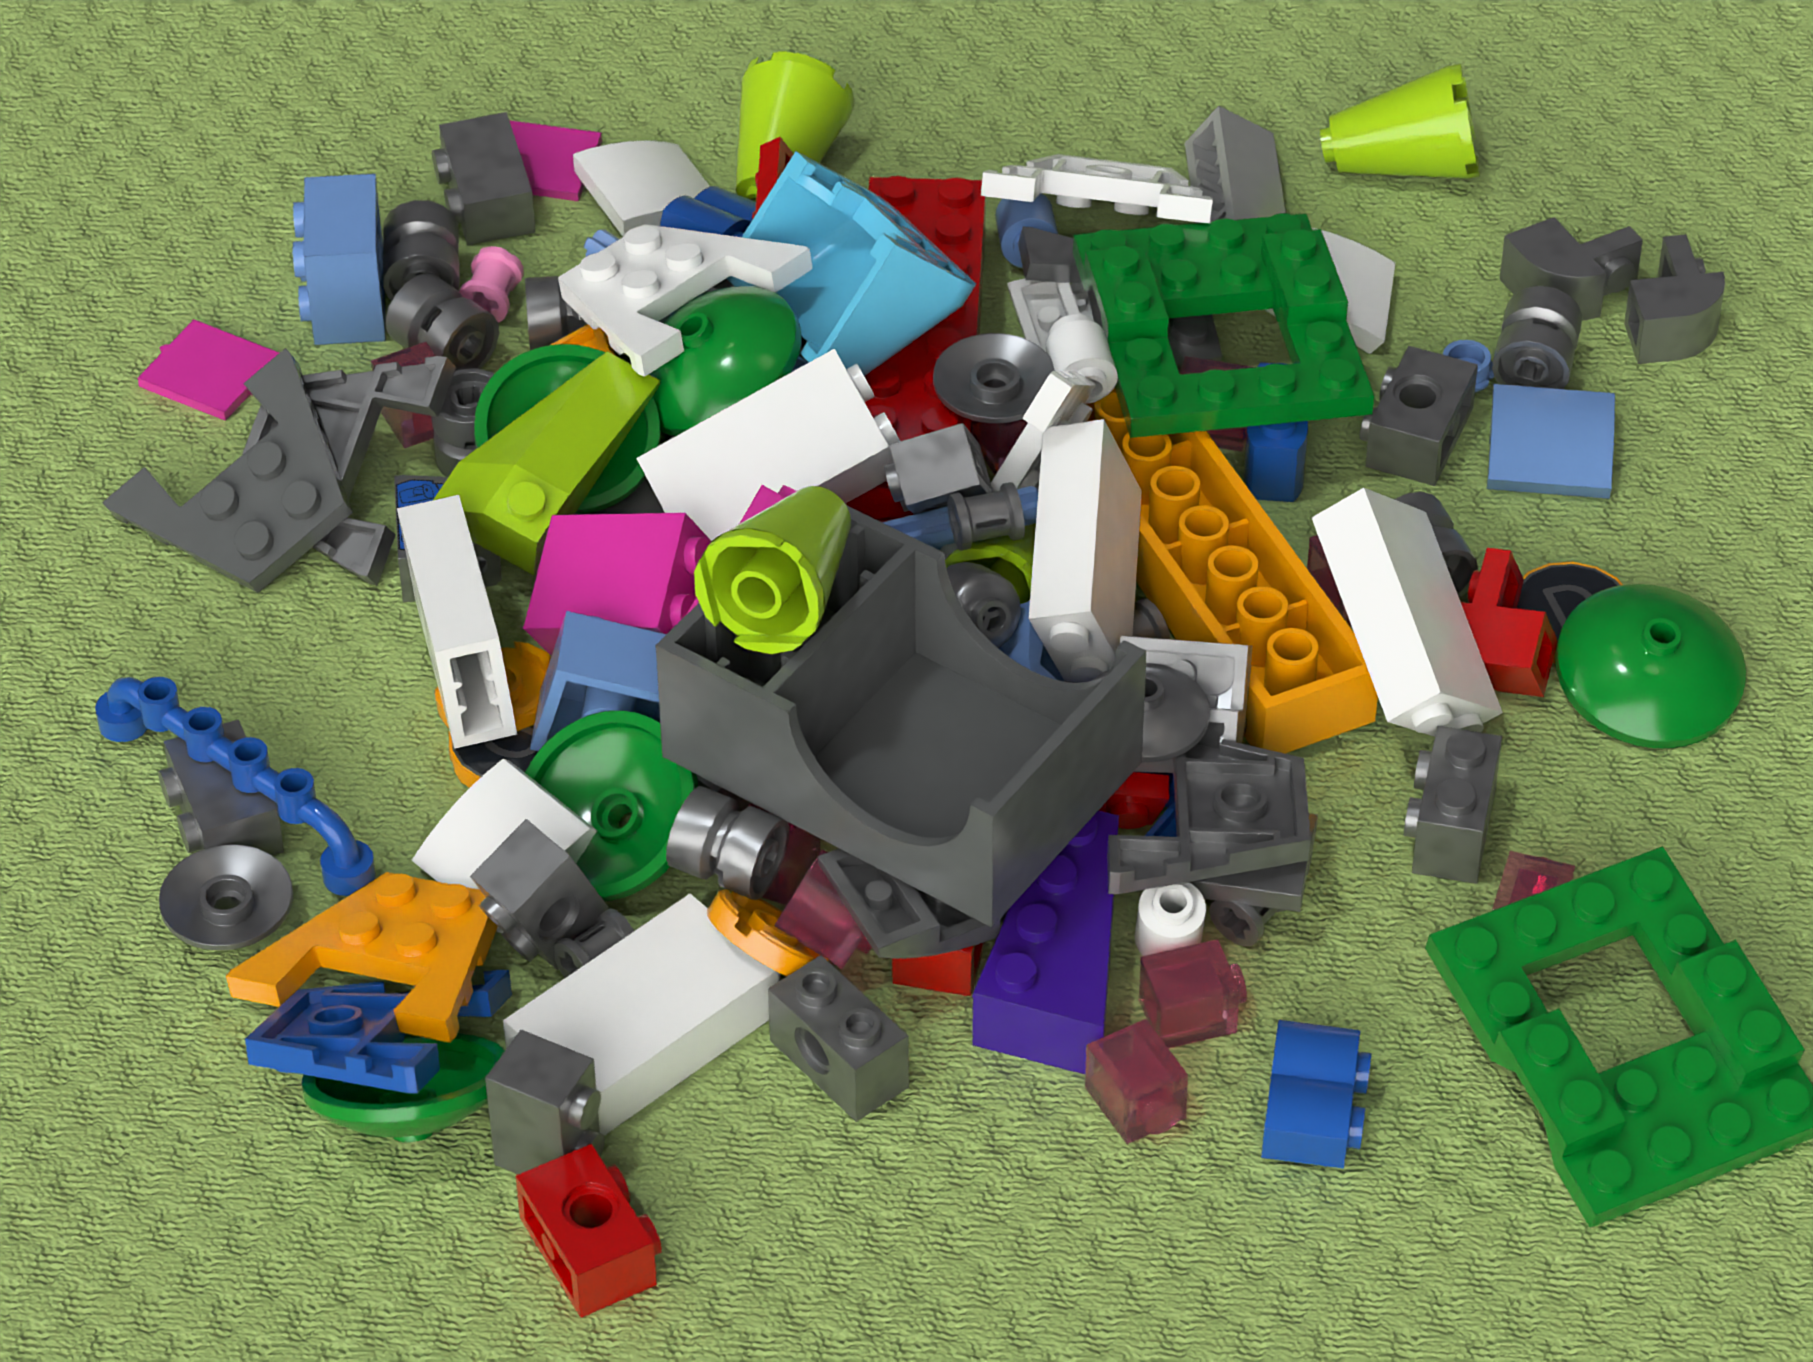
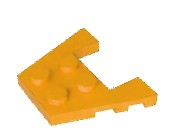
[226,872,498,1043]

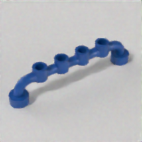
[95,677,376,896]

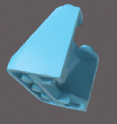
[727,151,976,376]

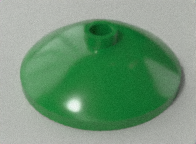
[650,286,801,436]
[474,344,660,515]
[1555,584,1746,749]
[525,711,698,902]
[302,1033,505,1142]

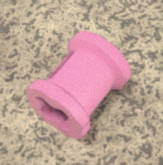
[459,246,524,323]

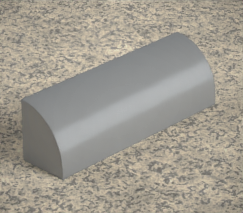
[1185,105,1286,223]

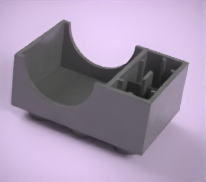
[656,505,1147,927]

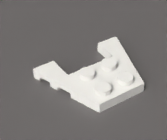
[981,154,1213,224]
[558,224,813,377]
[940,371,1096,559]

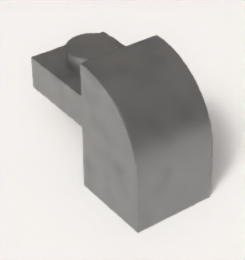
[1500,217,1643,321]
[1624,235,1725,364]

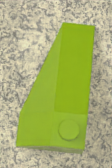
[433,351,660,575]

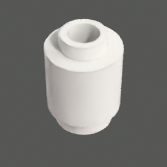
[1046,314,1118,404]
[1135,882,1206,968]

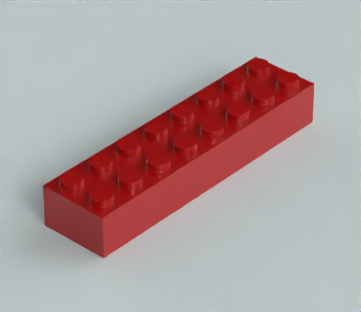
[845,176,986,520]

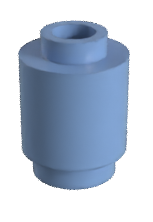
[995,193,1058,268]

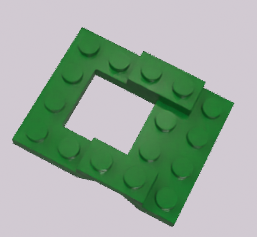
[1073,213,1374,438]
[1425,846,1813,1228]

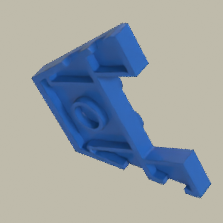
[245,970,512,1093]

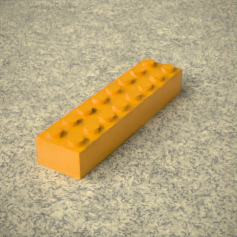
[1086,387,1378,754]

